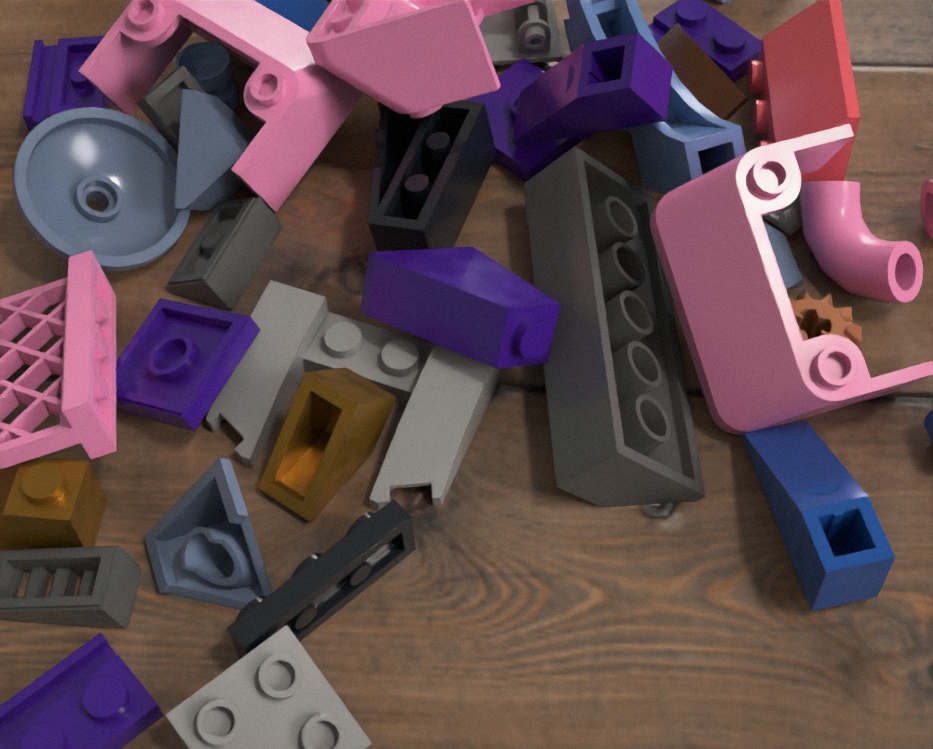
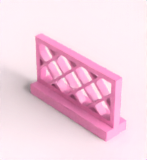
[0,250,116,470]

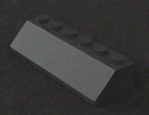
[524,146,705,507]

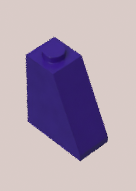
[360,247,561,369]

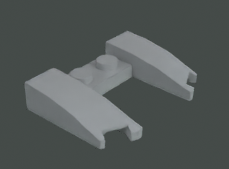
[206,280,500,511]

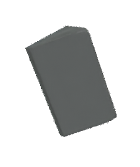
[166,196,282,309]

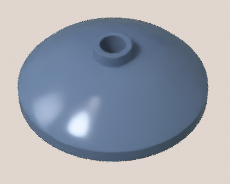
[12,107,191,271]

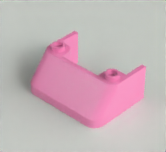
[78,0,364,213]
[306,0,535,119]
[650,124,933,435]

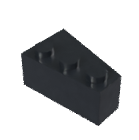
[367,100,496,252]

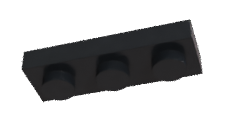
[227,499,416,659]

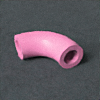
[799,181,923,303]

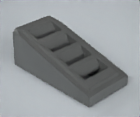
[0,545,141,628]

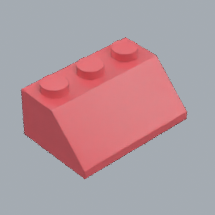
[747,0,860,194]

